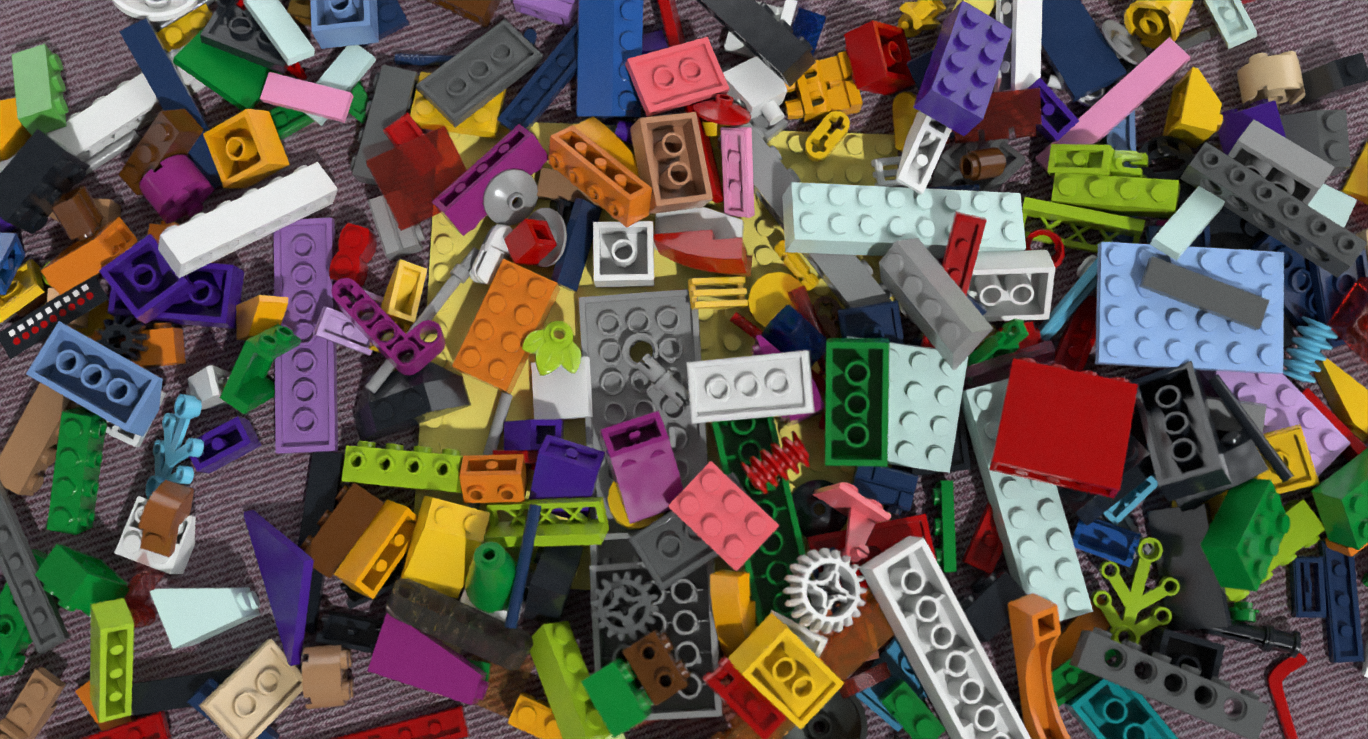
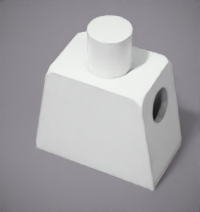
[723,56,787,125]

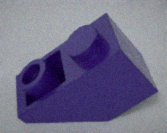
[504,419,564,451]

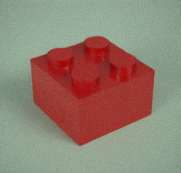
[844,20,915,96]

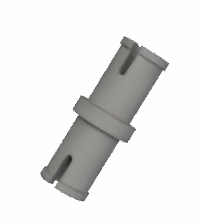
[635,353,689,408]

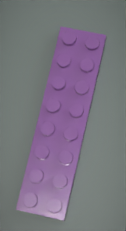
[274,218,338,454]

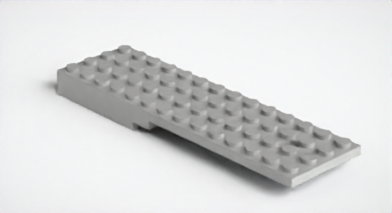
[579,289,724,720]

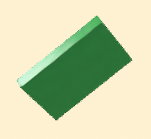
[173,27,282,111]

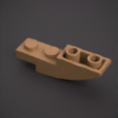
[0,666,66,739]

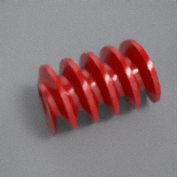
[740,431,810,494]

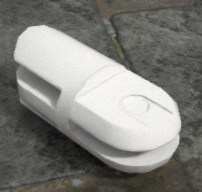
[469,224,513,285]

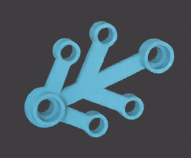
[146,394,204,499]

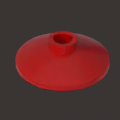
[693,94,751,126]

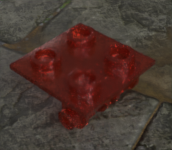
[124,571,165,628]

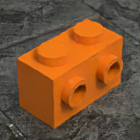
[459,454,528,503]

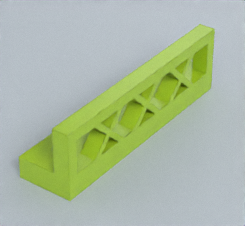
[1022,197,1145,254]
[484,497,609,547]

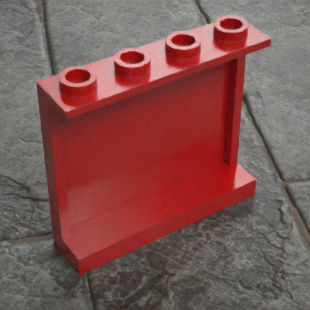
[989,357,1138,498]

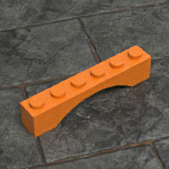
[1008,593,1071,739]

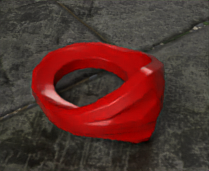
[1024,228,1065,269]

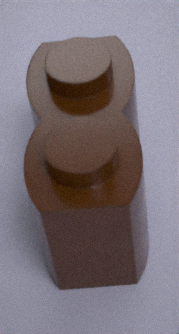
[50,185,104,241]

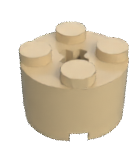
[1237,51,1305,110]

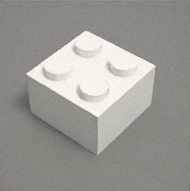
[593,221,654,287]

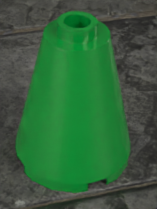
[465,542,525,613]

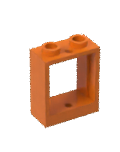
[41,216,138,295]

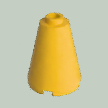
[1124,0,1194,49]

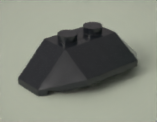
[353,361,471,442]

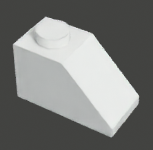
[186,365,231,410]

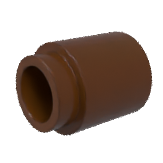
[959,147,1006,181]

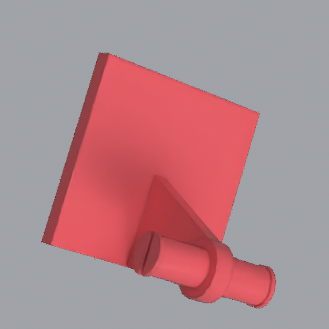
[813,482,891,563]

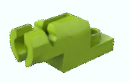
[1047,144,1148,178]

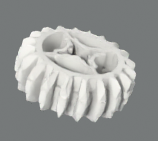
[783,548,867,634]

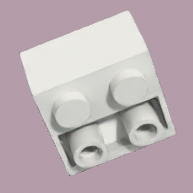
[115,496,196,574]

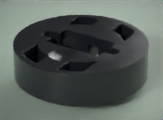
[1136,136,1194,191]

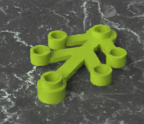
[1091,536,1180,645]

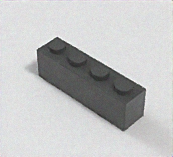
[351,64,419,190]

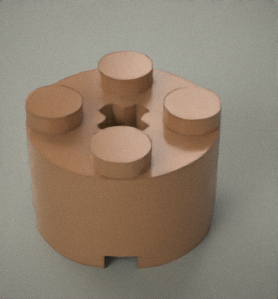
[302,645,354,709]

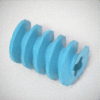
[1283,316,1338,383]

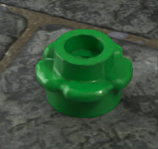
[1229,602,1259,622]

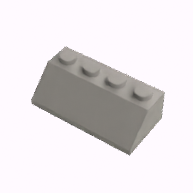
[879,238,993,370]

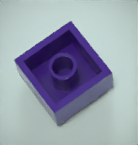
[99,234,195,324]

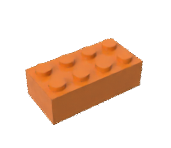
[452,259,560,395]

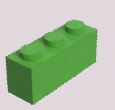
[11,44,68,135]

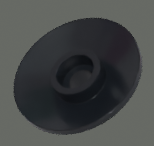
[792,480,848,537]

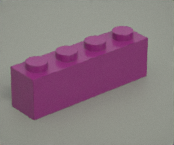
[432,124,549,236]

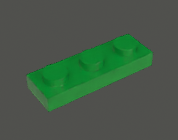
[932,480,957,572]

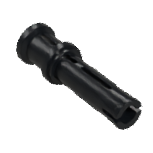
[1201,620,1301,658]

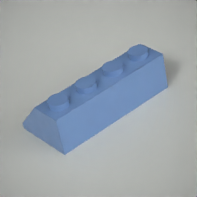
[26,321,163,437]

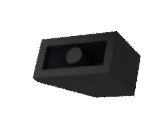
[1300,53,1368,106]

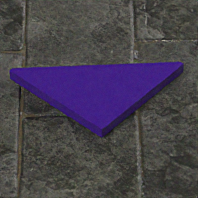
[244,510,314,666]

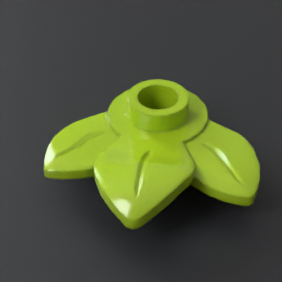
[522,321,581,376]

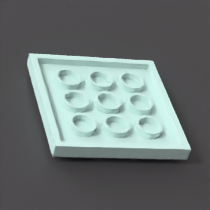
[846,336,968,473]

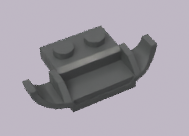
[932,114,1025,192]

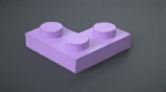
[313,290,384,355]

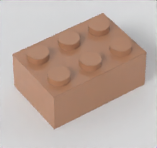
[630,112,713,214]

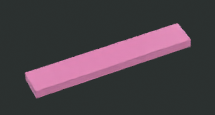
[1035,37,1190,179]

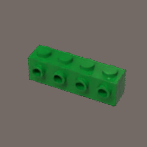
[47,407,107,535]
[0,549,52,677]

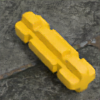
[774,239,819,291]

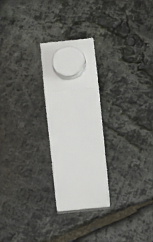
[895,111,952,194]

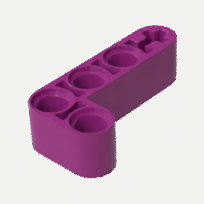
[331,278,446,375]

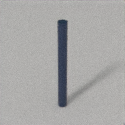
[504,504,542,629]

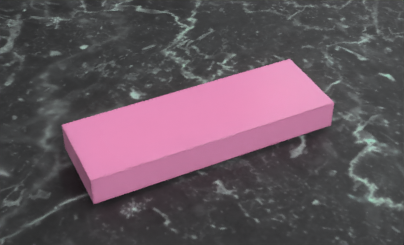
[260,72,354,123]
[720,126,755,218]

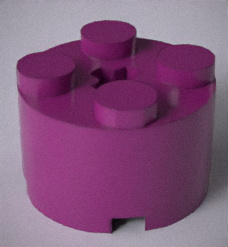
[139,155,214,224]

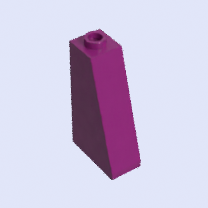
[367,611,489,705]

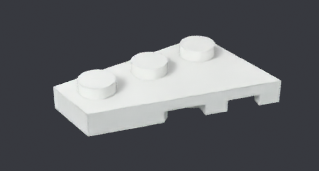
[654,207,744,250]

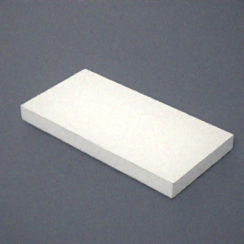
[687,351,815,423]

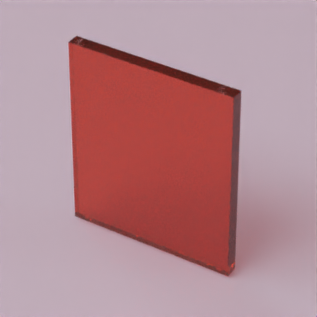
[365,126,467,231]

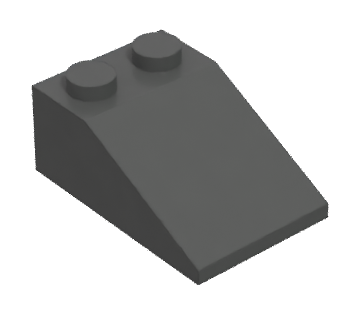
[1280,109,1351,176]

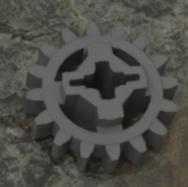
[590,572,659,641]

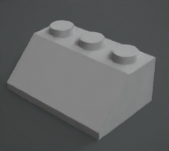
[1228,120,1335,205]

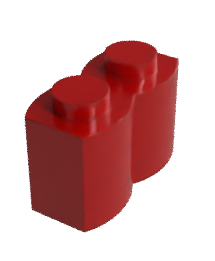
[329,223,377,287]

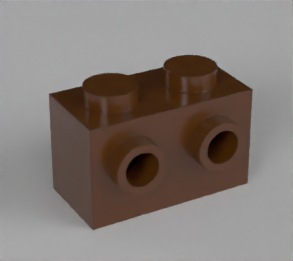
[622,629,691,706]

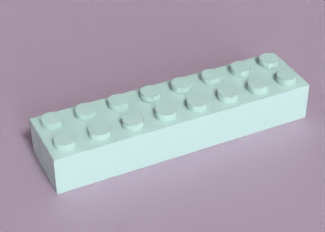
[782,182,1026,258]
[961,379,1093,621]

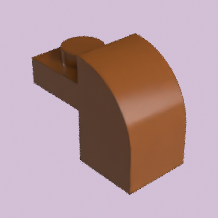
[138,480,194,557]

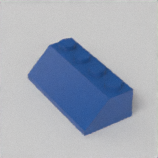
[576,0,643,119]

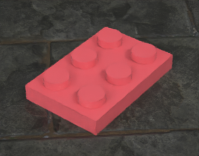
[625,37,730,117]
[668,461,779,572]

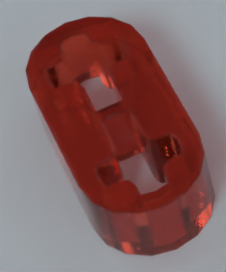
[839,661,893,699]

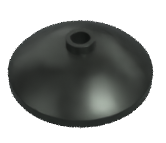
[775,685,868,739]

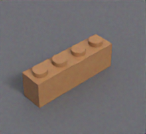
[0,382,83,496]

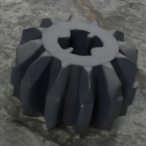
[96,314,150,361]

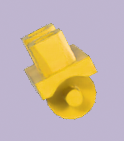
[898,0,947,38]

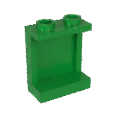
[220,324,301,415]

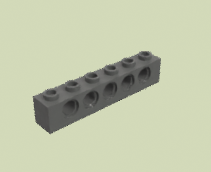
[1180,142,1367,278]
[1069,627,1270,739]

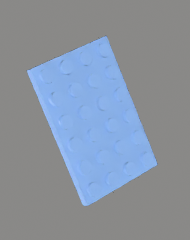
[1095,242,1284,374]

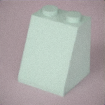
[150,587,261,649]

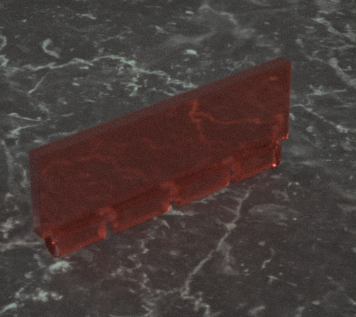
[946,88,1042,144]

